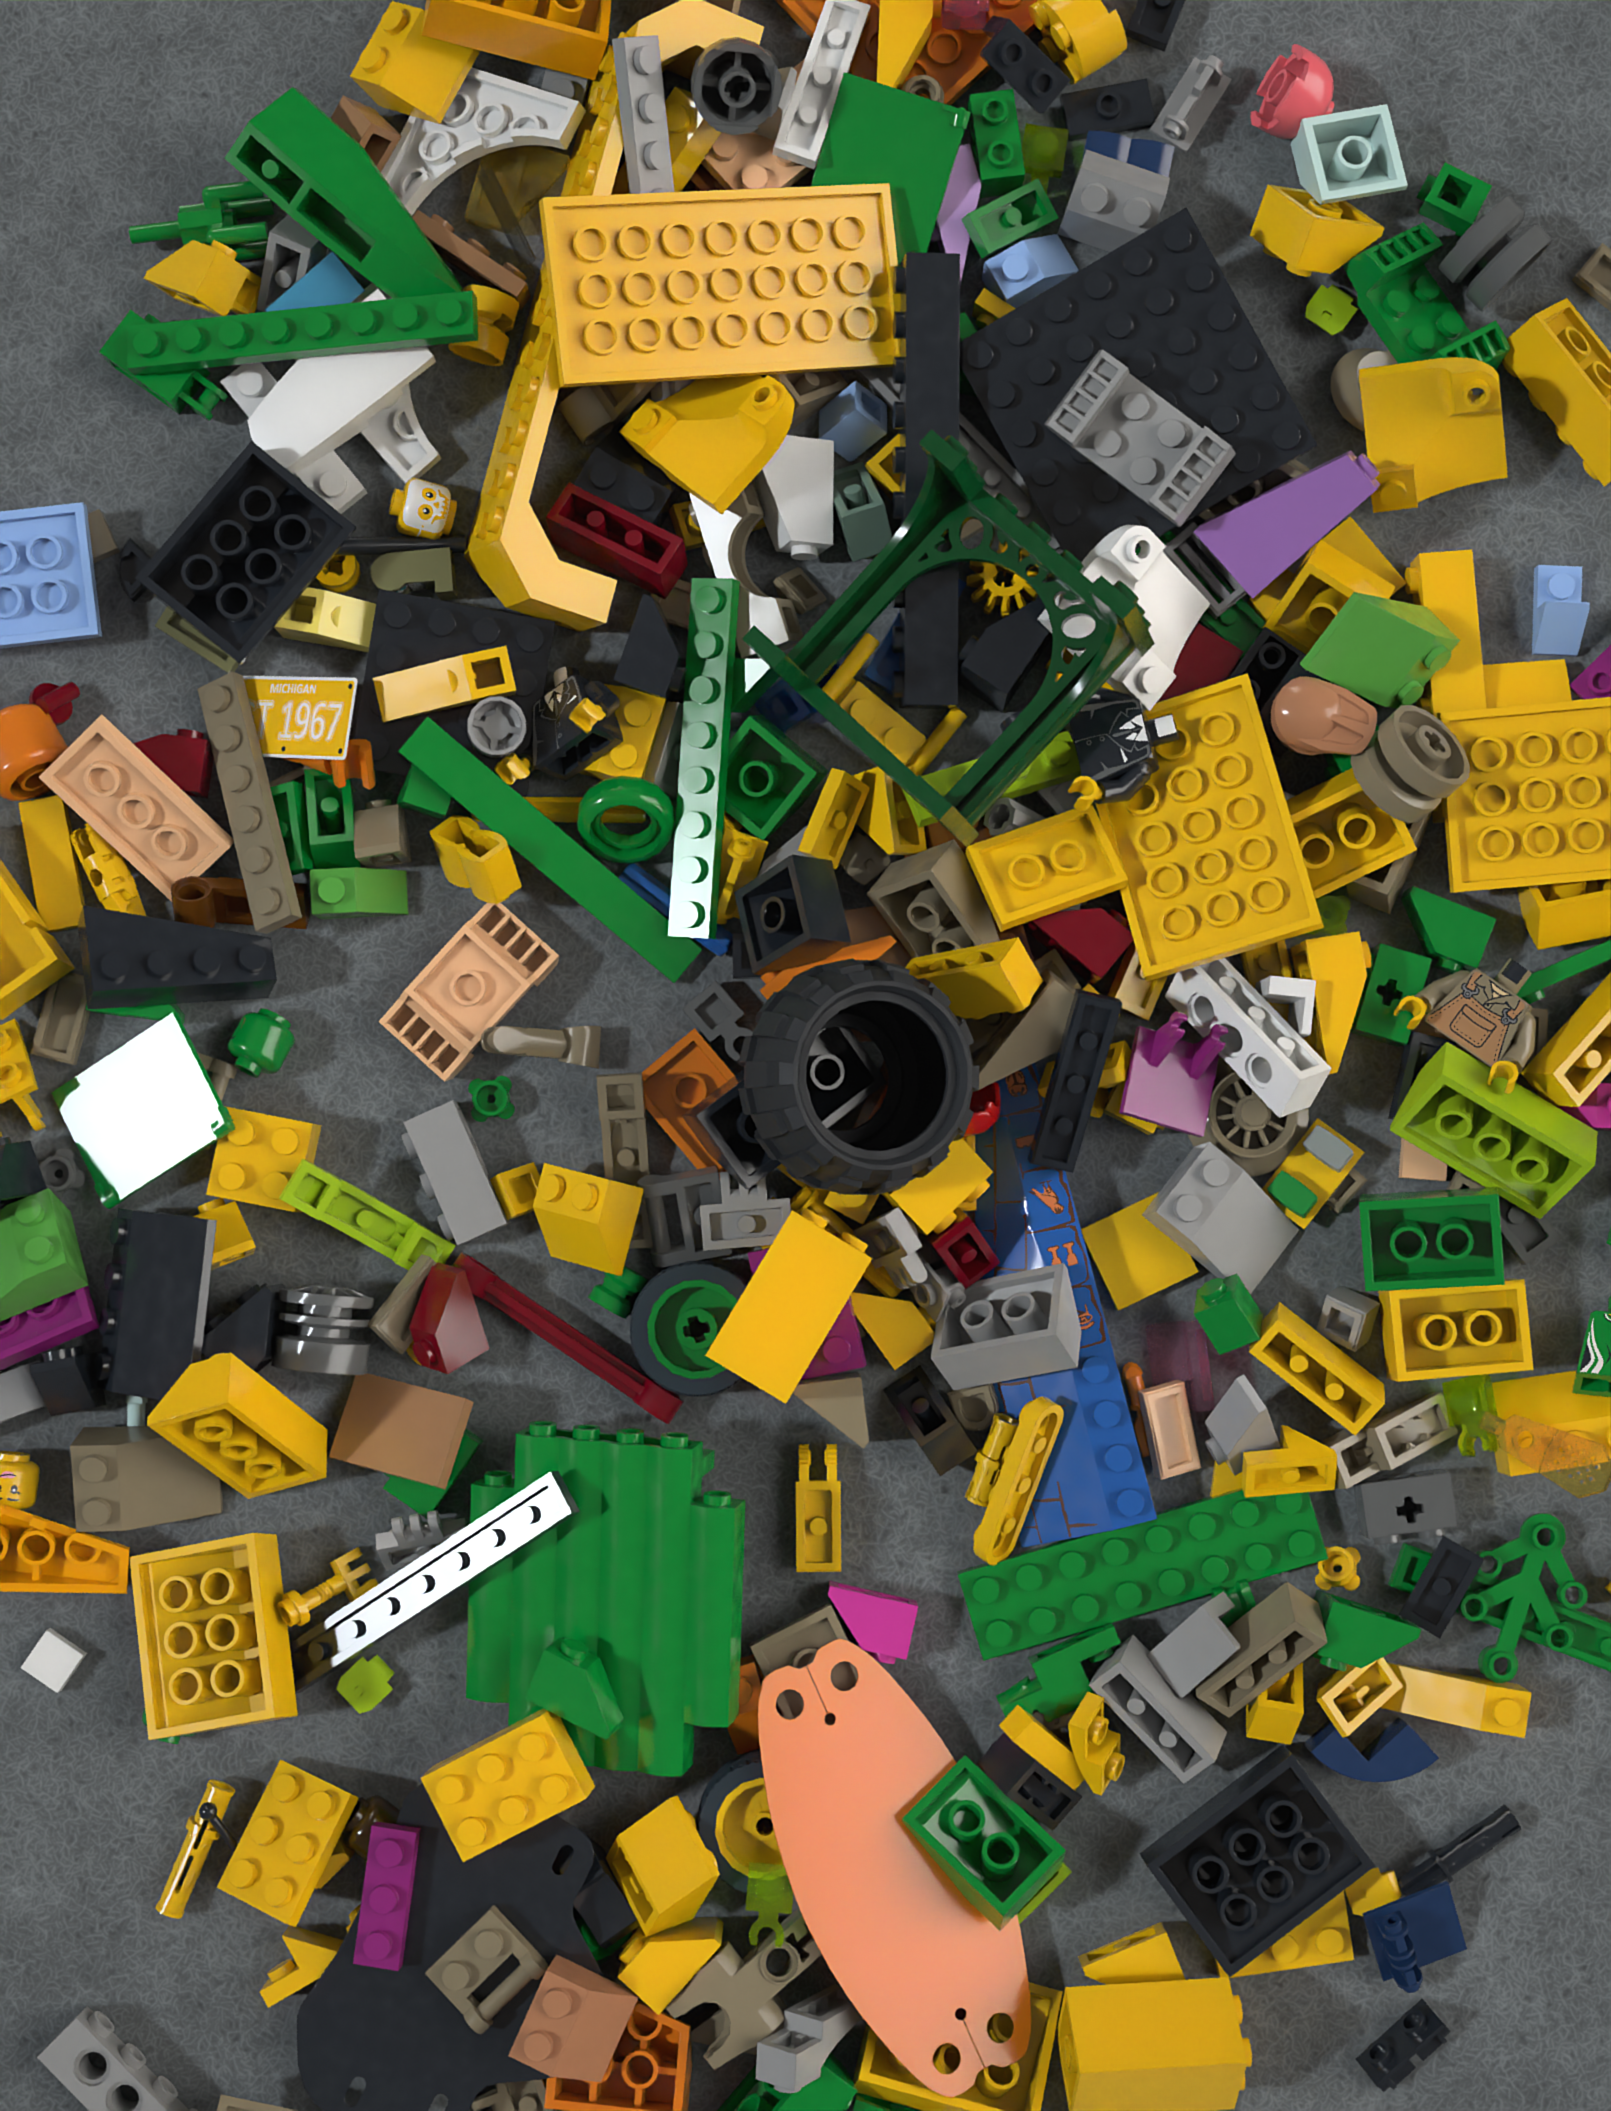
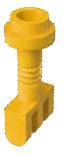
[277,1546,378,1627]

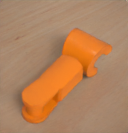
[281,739,376,790]

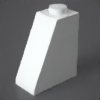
[753,435,834,560]

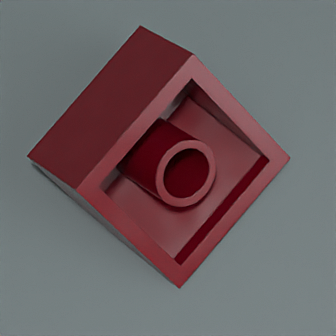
[1024,908,1134,986]

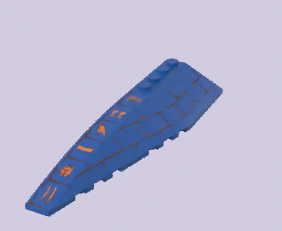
[975,1063,1157,1548]

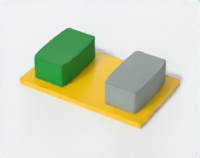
[1262,1118,1365,1230]

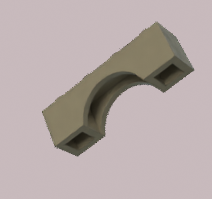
[689,480,804,659]

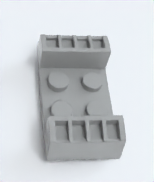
[1044,350,1236,528]

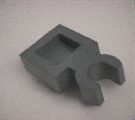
[682,980,753,1062]

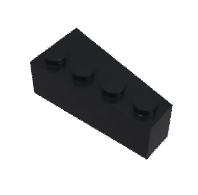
[78,905,277,1010]

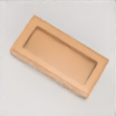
[1138,1380,1201,1480]

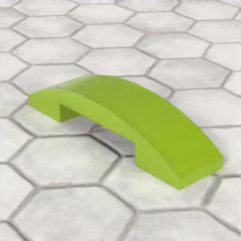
[279,1159,455,1271]

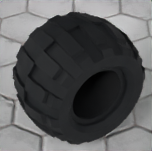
[738,958,979,1195]

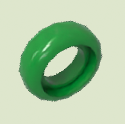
[577,775,675,864]

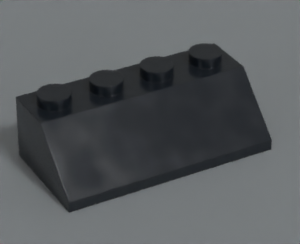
[682,1027,887,1189]

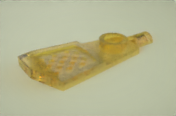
[1478,1411,1611,1499]

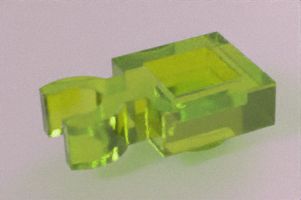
[1442,1374,1498,1458]
[746,1862,793,1948]

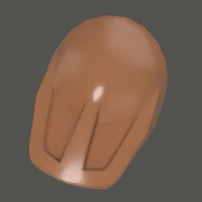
[1271,677,1377,755]

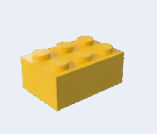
[1378,1278,1534,1382]
[420,1708,595,1862]

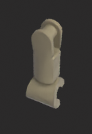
[481,1026,601,1069]

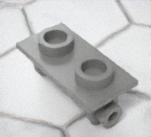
[1149,55,1232,153]
[909,1234,966,1322]

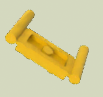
[822,633,967,776]

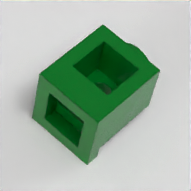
[1416,162,1492,237]

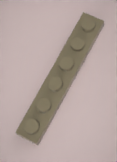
[197,671,302,934]

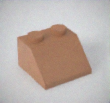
[508,1954,639,2082]

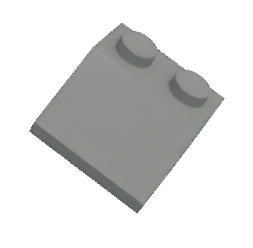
[1057,149,1170,252]

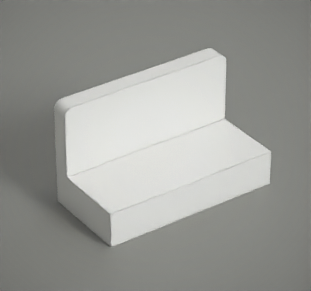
[1255,975,1316,1038]

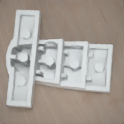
[221,289,436,514]

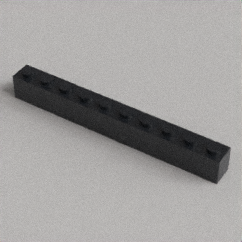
[891,252,960,709]

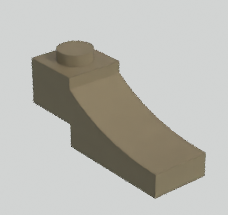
[1320,1392,1458,1489]

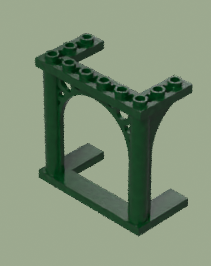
[742,429,1155,848]

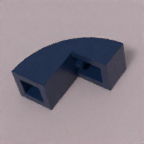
[1303,1717,1439,1782]

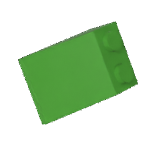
[1300,592,1460,708]
[0,1188,89,1322]

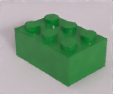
[1359,1187,1505,1292]

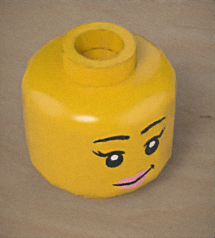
[0,1451,40,1510]

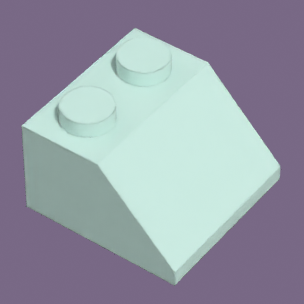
[1291,104,1408,205]

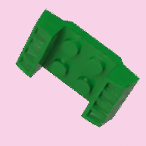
[1342,222,1511,370]

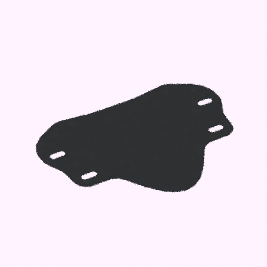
[297,1783,603,2111]

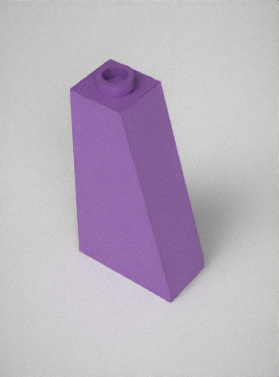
[1194,450,1380,599]

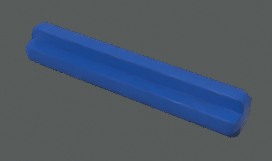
[619,863,733,957]

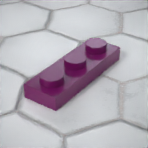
[353,1821,421,1971]

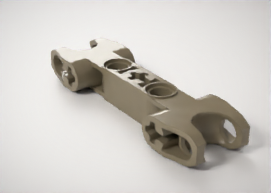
[666,1908,822,2070]

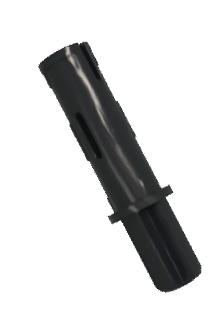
[1397,1804,1522,1897]

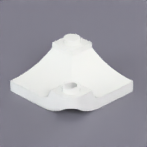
[1038,525,1211,711]

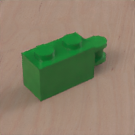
[99,309,228,421]

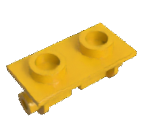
[717,827,768,924]

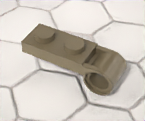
[559,381,659,446]

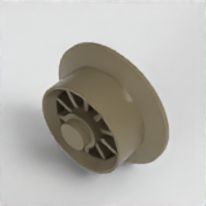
[1188,1058,1309,1176]

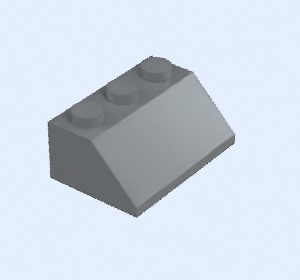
[931,1263,1082,1390]

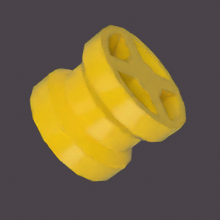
[316,555,361,593]

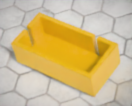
[0,859,75,1020]

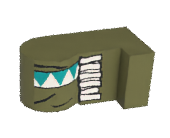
[370,547,458,601]

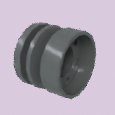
[271,1284,375,1375]

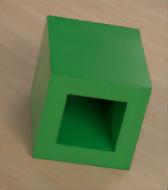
[1194,1273,1263,1355]

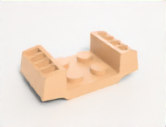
[379,903,559,1082]

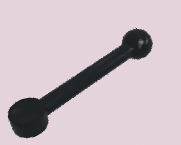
[199,1802,238,1853]

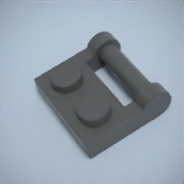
[637,1166,732,1267]

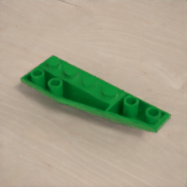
[225,87,464,299]

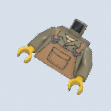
[1394,958,1536,1094]

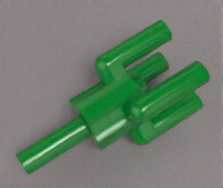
[129,181,275,261]

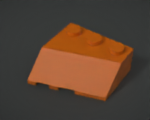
[544,2000,692,2111]

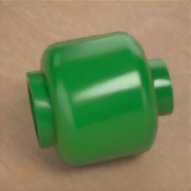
[228,1008,295,1078]

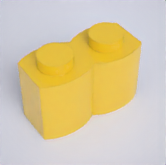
[429,815,522,904]

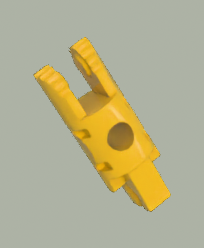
[69,823,146,916]

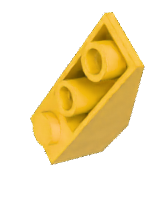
[373,646,516,723]

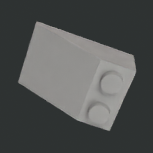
[1142,1142,1299,1294]

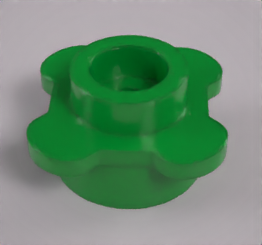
[468,1075,515,1122]

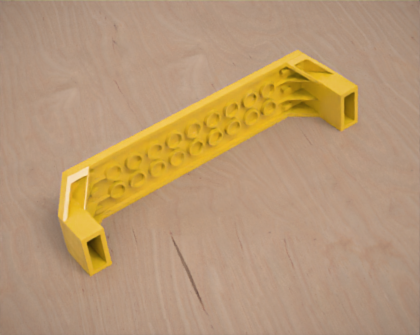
[464,0,764,632]

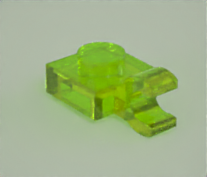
[1022,123,1069,194]

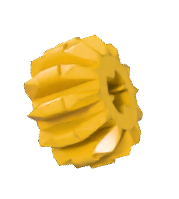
[966,542,1038,618]

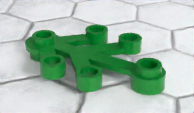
[1457,1513,1588,1683]

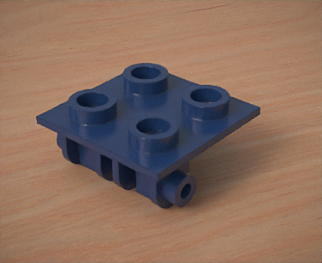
[1362,1881,1467,1993]

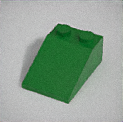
[902,1755,1066,1931]

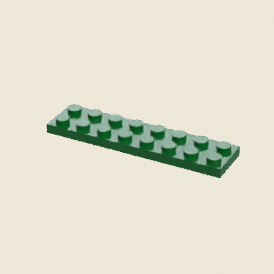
[957,1488,1329,1661]

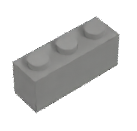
[401,1100,511,1245]
[1089,1635,1227,1784]

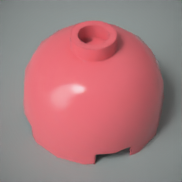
[1250,44,1334,139]

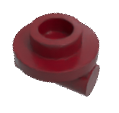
[29,682,80,726]

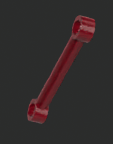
[452,1252,684,1424]

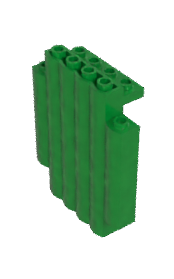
[466,1421,746,1777]

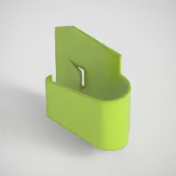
[1305,284,1357,336]
[336,1654,395,1714]

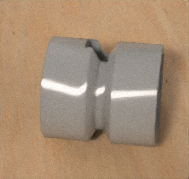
[467,696,526,758]

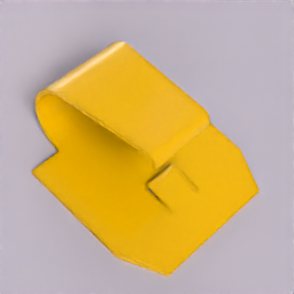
[1345,1867,1402,1916]

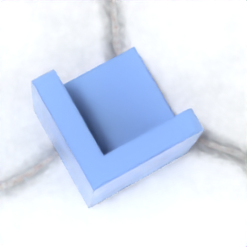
[819,380,887,461]

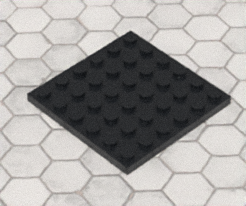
[959,208,1317,562]

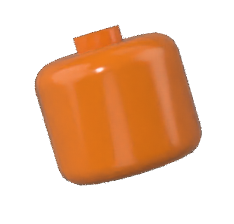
[0,704,68,801]

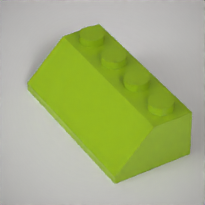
[1390,1042,1598,1219]

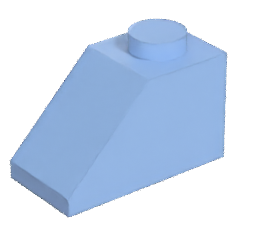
[981,234,1079,308]

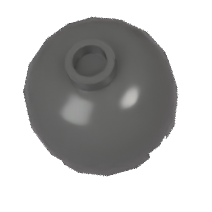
[691,37,782,135]

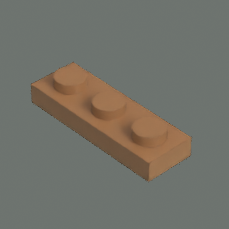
[412,210,531,310]

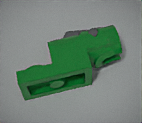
[996,1623,1121,1730]

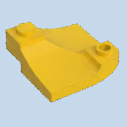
[1359,357,1508,513]
[619,375,795,515]

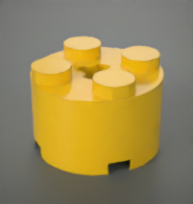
[1028,0,1127,85]

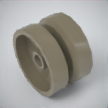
[1351,705,1470,823]

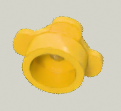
[1315,1546,1361,1591]

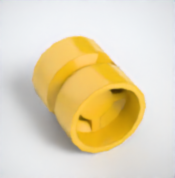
[448,285,519,366]

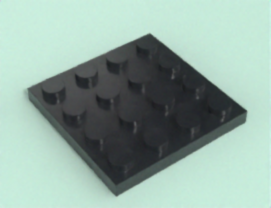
[354,589,555,797]

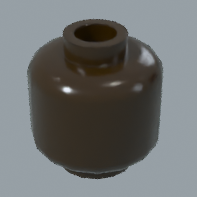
[342,1795,400,1861]

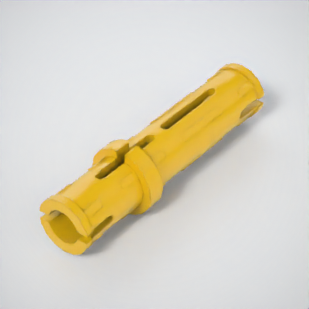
[155,1779,235,1919]

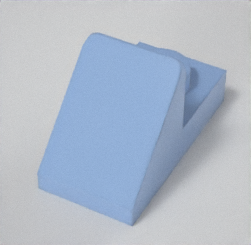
[1532,565,1590,657]

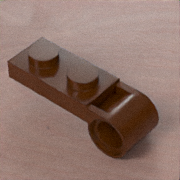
[171,876,310,929]

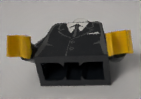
[494,667,623,786]
[1056,673,1179,812]

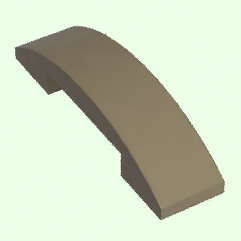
[596,1072,653,1249]

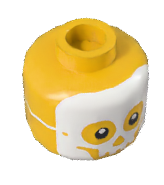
[389,478,457,540]

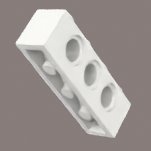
[1165,958,1332,1118]

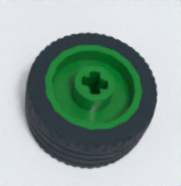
[630,1260,748,1397]

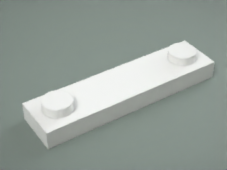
[772,0,871,169]

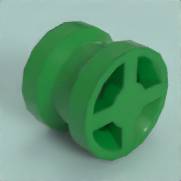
[1211,1579,1256,1628]

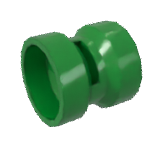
[588,1265,648,1319]

